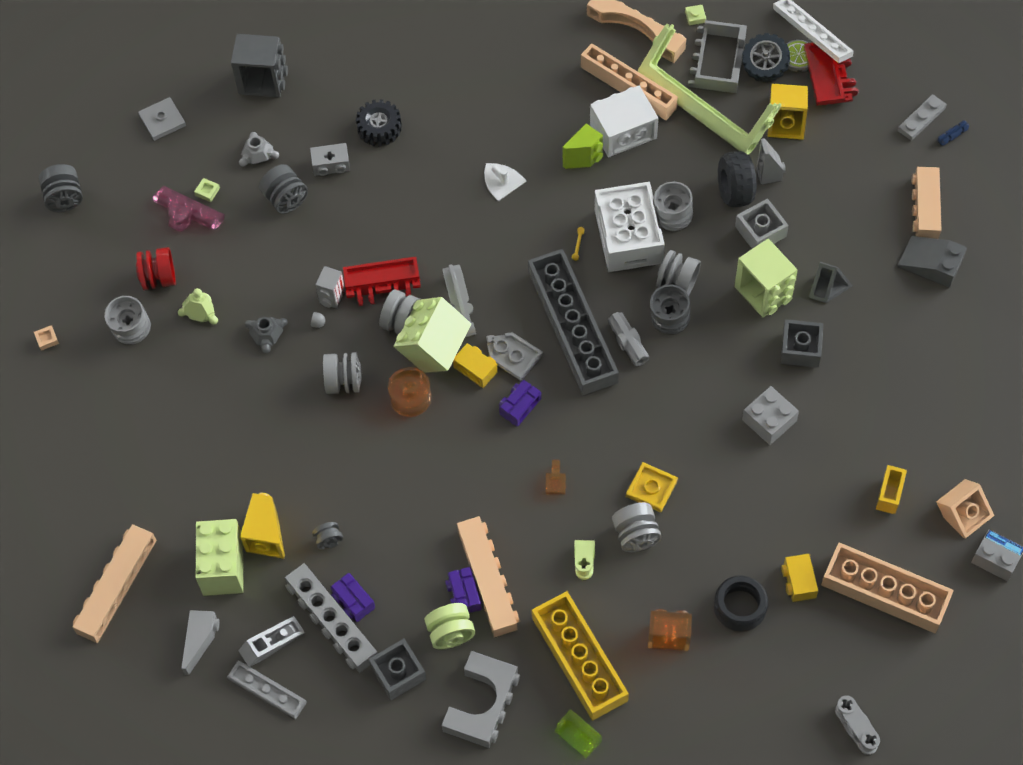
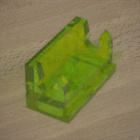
[555,709,602,759]

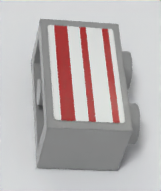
[316,266,345,308]

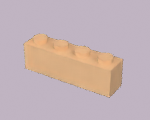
[911,167,941,239]

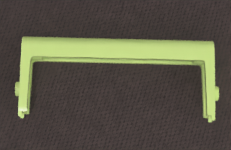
[638,24,782,155]

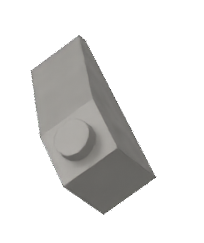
[756,138,786,184]
[182,610,219,675]
[238,616,305,667]

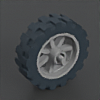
[742,33,790,82]

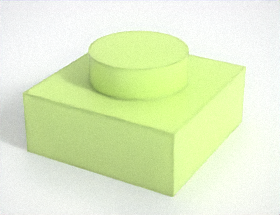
[685,5,706,25]
[194,178,220,202]

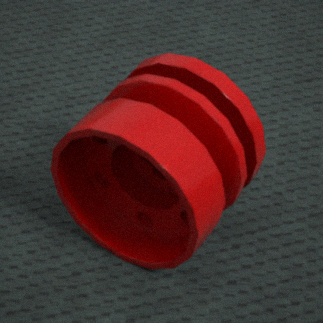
[136,247,176,291]

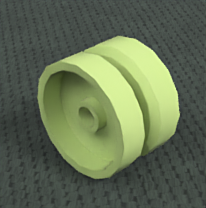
[424,603,475,649]

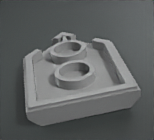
[486,332,543,381]

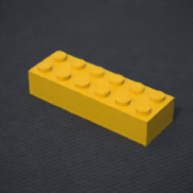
[532,591,629,721]

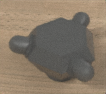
[245,317,288,354]

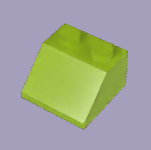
[563,123,603,169]

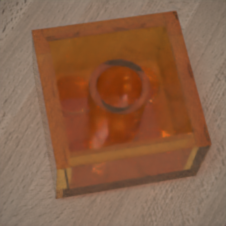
[648,609,692,651]

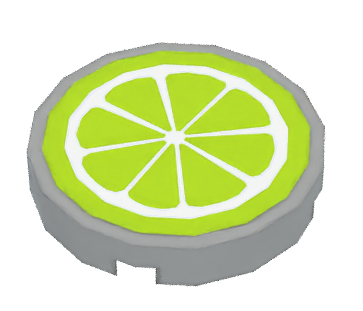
[787,40,808,72]

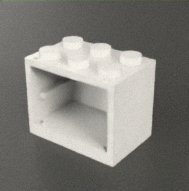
[590,85,658,157]

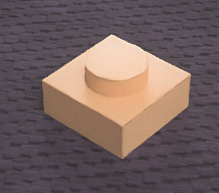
[34,325,59,351]

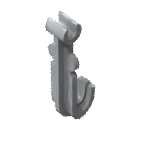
[443,264,476,337]

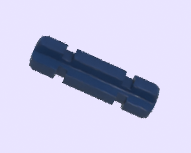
[937,120,969,146]

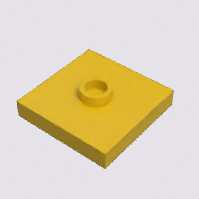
[625,462,678,513]

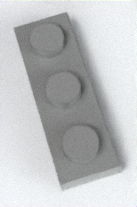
[898,94,947,141]

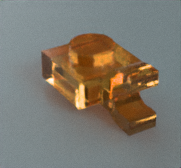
[546,460,566,495]

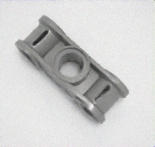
[835,696,880,755]

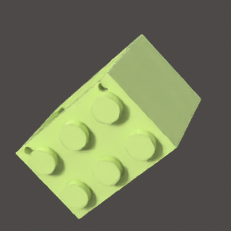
[734,239,798,318]
[393,297,471,373]
[196,519,243,596]

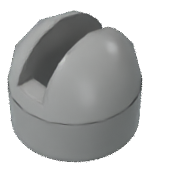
[311,312,325,328]

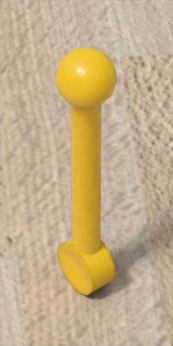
[572,227,585,261]

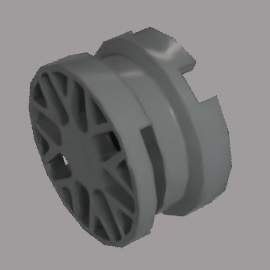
[312,522,343,550]

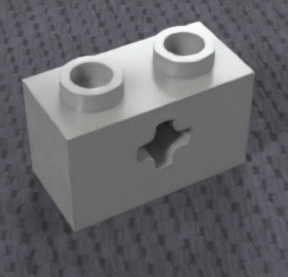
[310,143,350,176]

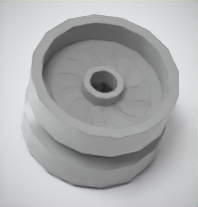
[379,289,420,334]

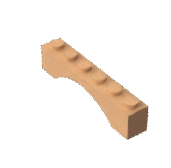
[587,0,686,63]

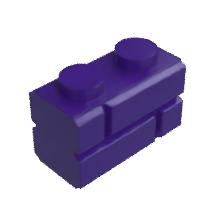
[499,380,541,427]
[445,567,482,613]
[330,573,375,622]

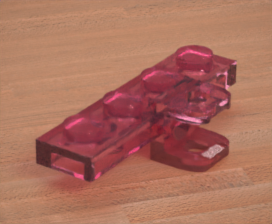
[153,186,225,231]

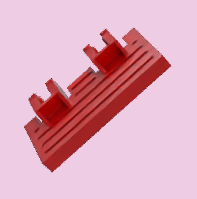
[804,42,859,106]
[343,257,421,306]

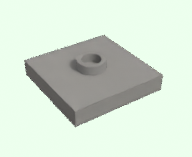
[138,97,186,141]

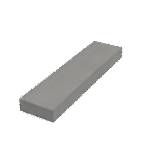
[227,660,307,720]

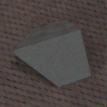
[809,262,853,303]

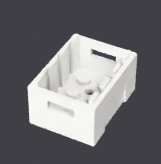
[594,182,665,272]

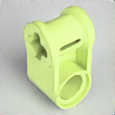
[574,540,595,580]

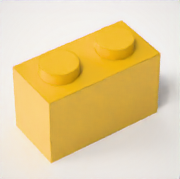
[453,343,498,388]
[876,465,907,514]
[781,554,818,602]

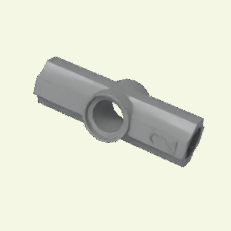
[608,312,649,366]

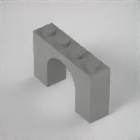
[442,651,520,748]

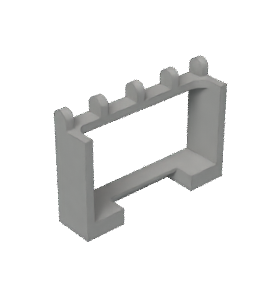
[687,20,747,93]

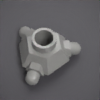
[239,132,279,167]

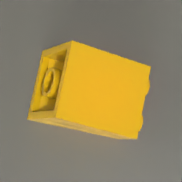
[767,84,808,140]
[240,493,285,559]

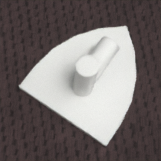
[484,163,527,201]

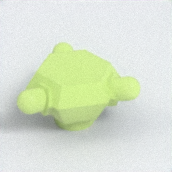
[178,288,218,325]

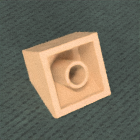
[936,479,994,539]

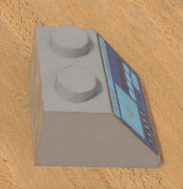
[971,529,1023,582]

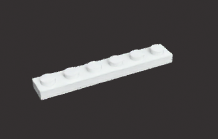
[773,0,853,63]

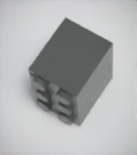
[231,34,288,97]

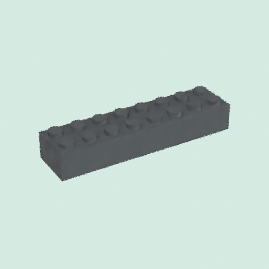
[528,249,619,396]

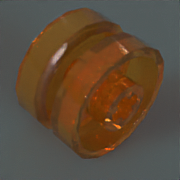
[388,367,432,417]

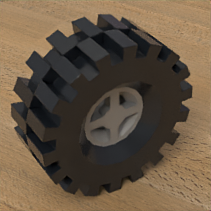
[356,99,402,147]

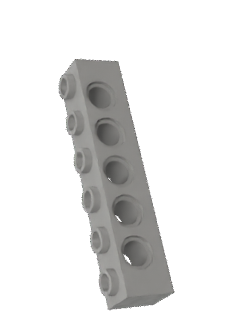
[285,563,378,673]

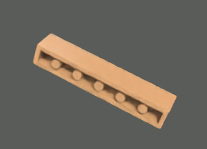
[581,43,678,120]
[457,516,520,637]
[73,524,157,643]

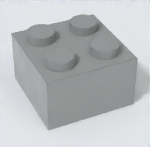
[735,198,789,249]
[742,386,799,445]

